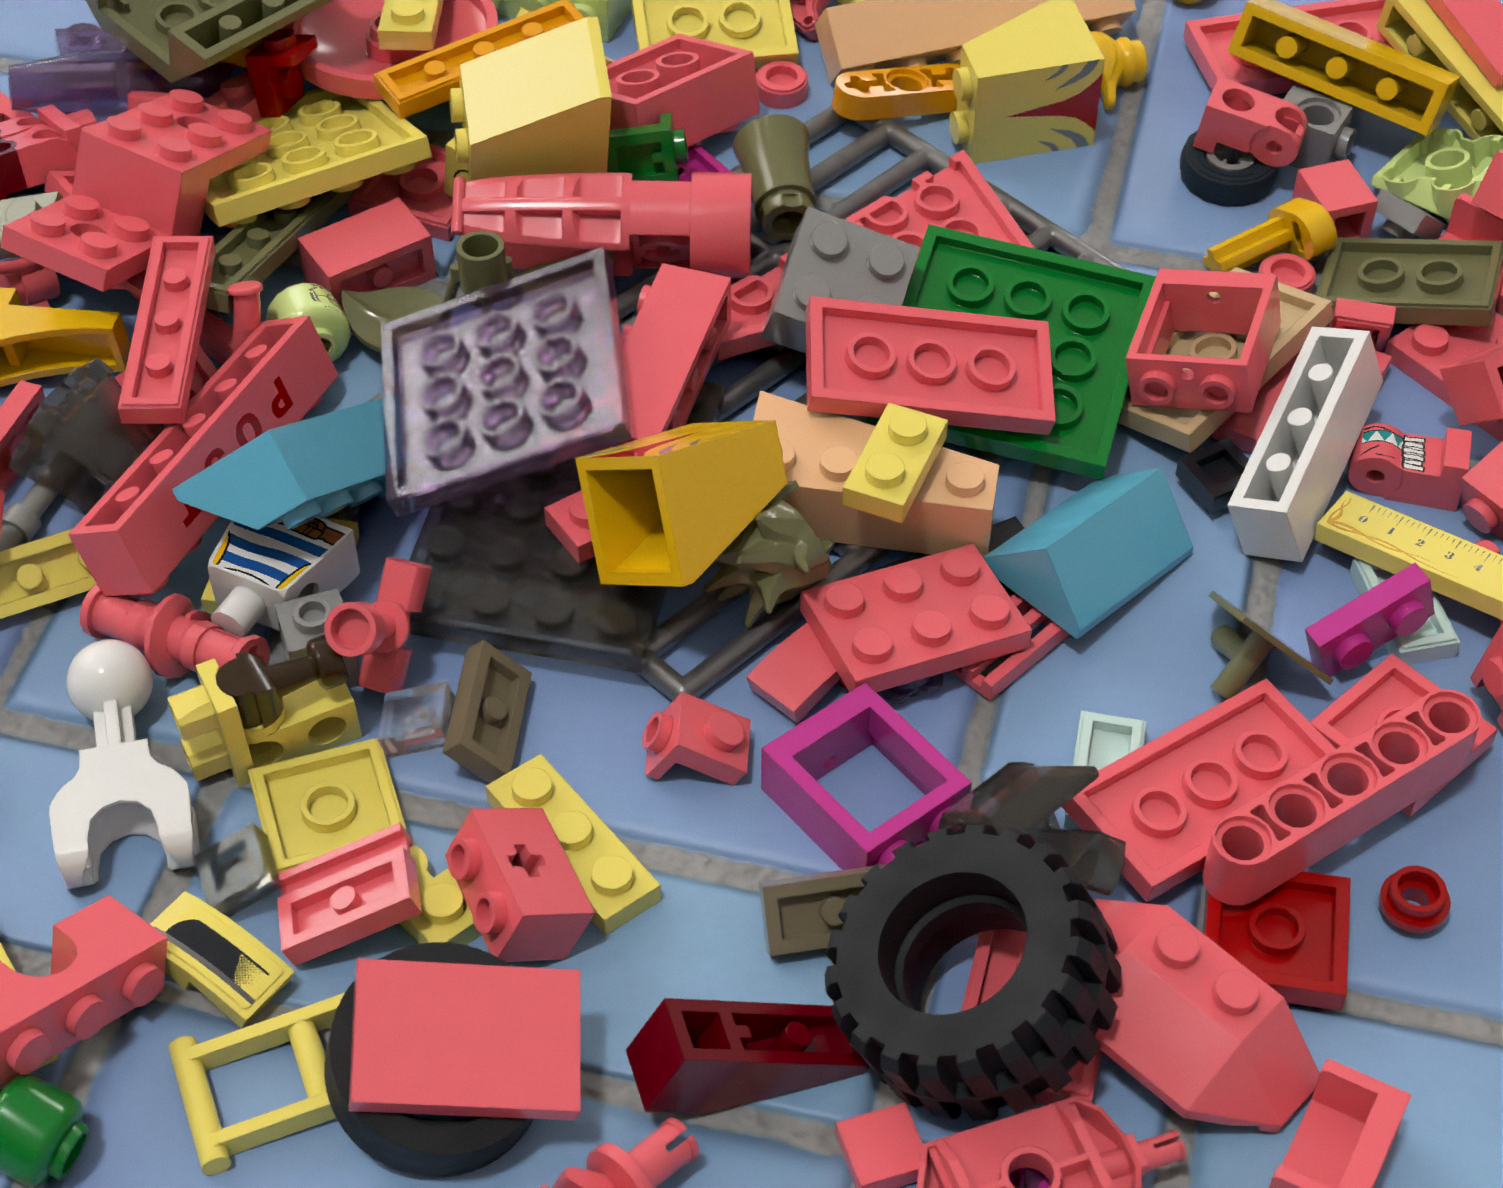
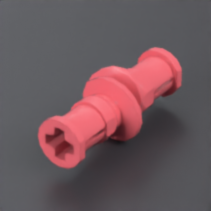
[80,585,270,679]

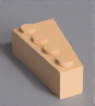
[753,391,999,557]

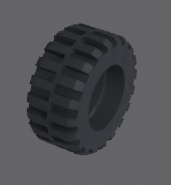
[824,824,1121,1121]

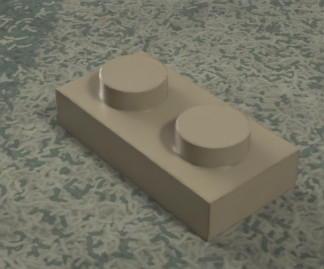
[442,639,532,784]
[758,863,888,956]

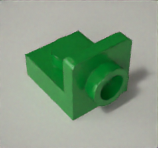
[607,112,689,181]

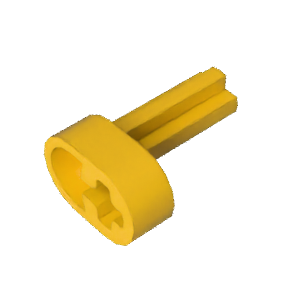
[1203,198,1337,272]

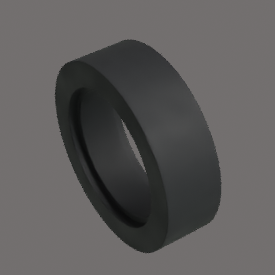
[324,942,534,1177]

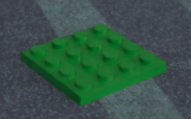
[866,224,1156,480]

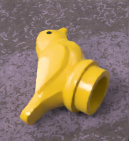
[1091,31,1147,110]

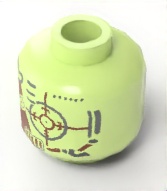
[266,283,351,363]

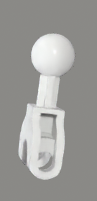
[49,639,201,889]

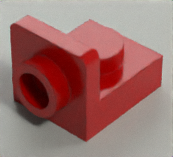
[245,29,318,118]

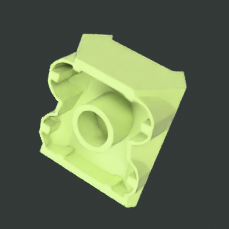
[1371,128,1503,223]

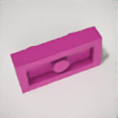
[1305,562,1435,677]

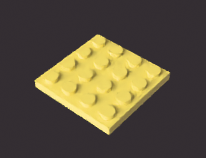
[204,88,432,228]

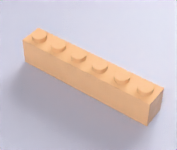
[815,0,1137,84]

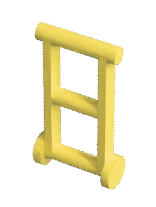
[168,993,345,1175]

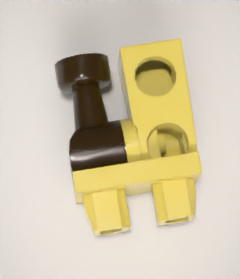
[167,634,362,786]

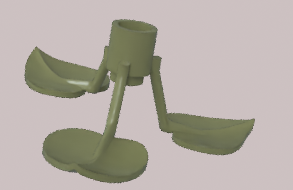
[341,231,615,410]

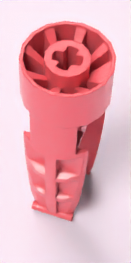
[451,172,752,281]

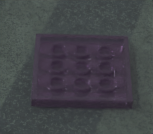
[381,247,632,517]

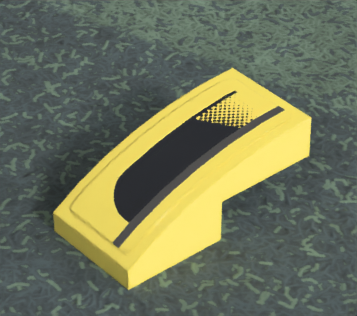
[150,891,295,1029]

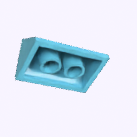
[983,468,1193,639]

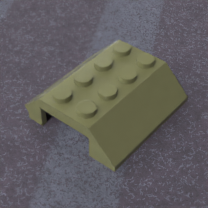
[85,0,333,83]

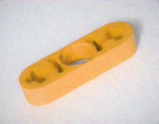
[831,63,960,121]

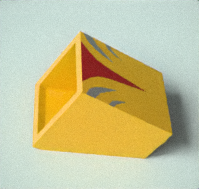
[575,420,787,587]

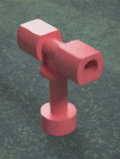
[324,557,432,695]

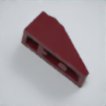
[625,998,869,1113]

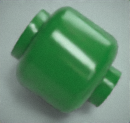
[0,1074,91,1188]

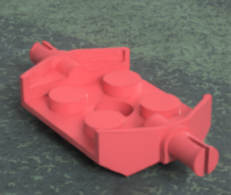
[916,1096,1186,1188]

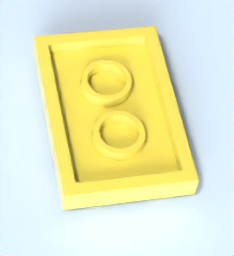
[631,0,799,70]

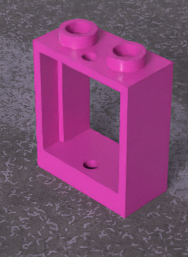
[761,682,972,870]

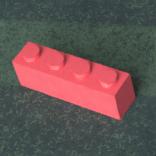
[578,263,731,455]

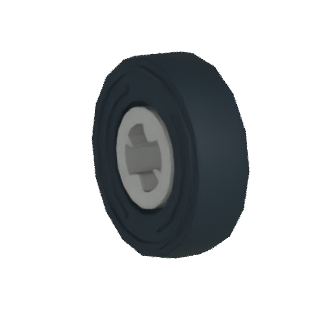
[1179,130,1279,206]

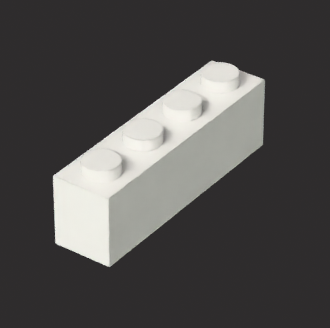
[1227,326,1383,562]

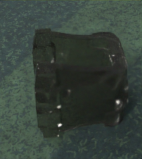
[8,357,166,515]

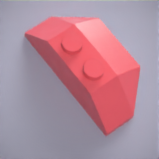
[1094,899,1320,1133]

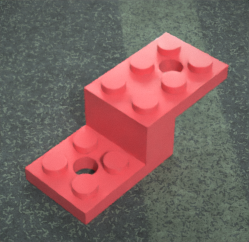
[0,89,272,292]

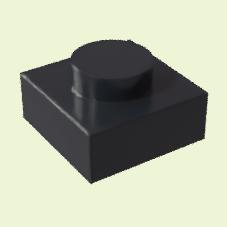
[1175,437,1249,514]

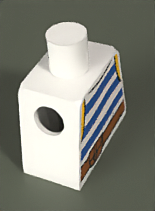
[207,516,360,637]

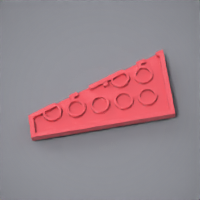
[716,149,1035,361]

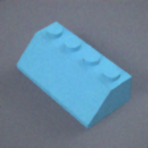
[172,395,428,531]

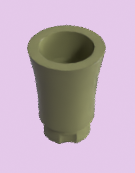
[733,114,816,241]

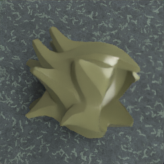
[703,480,834,628]

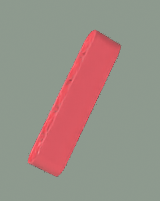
[1202,689,1482,905]

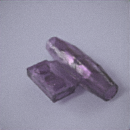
[8,23,232,118]

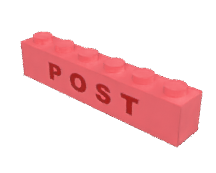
[68,316,339,597]

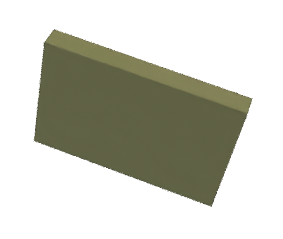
[1316,237,1503,327]

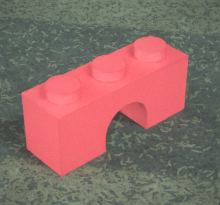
[0,895,168,1088]

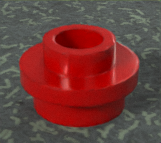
[1378,865,1451,933]

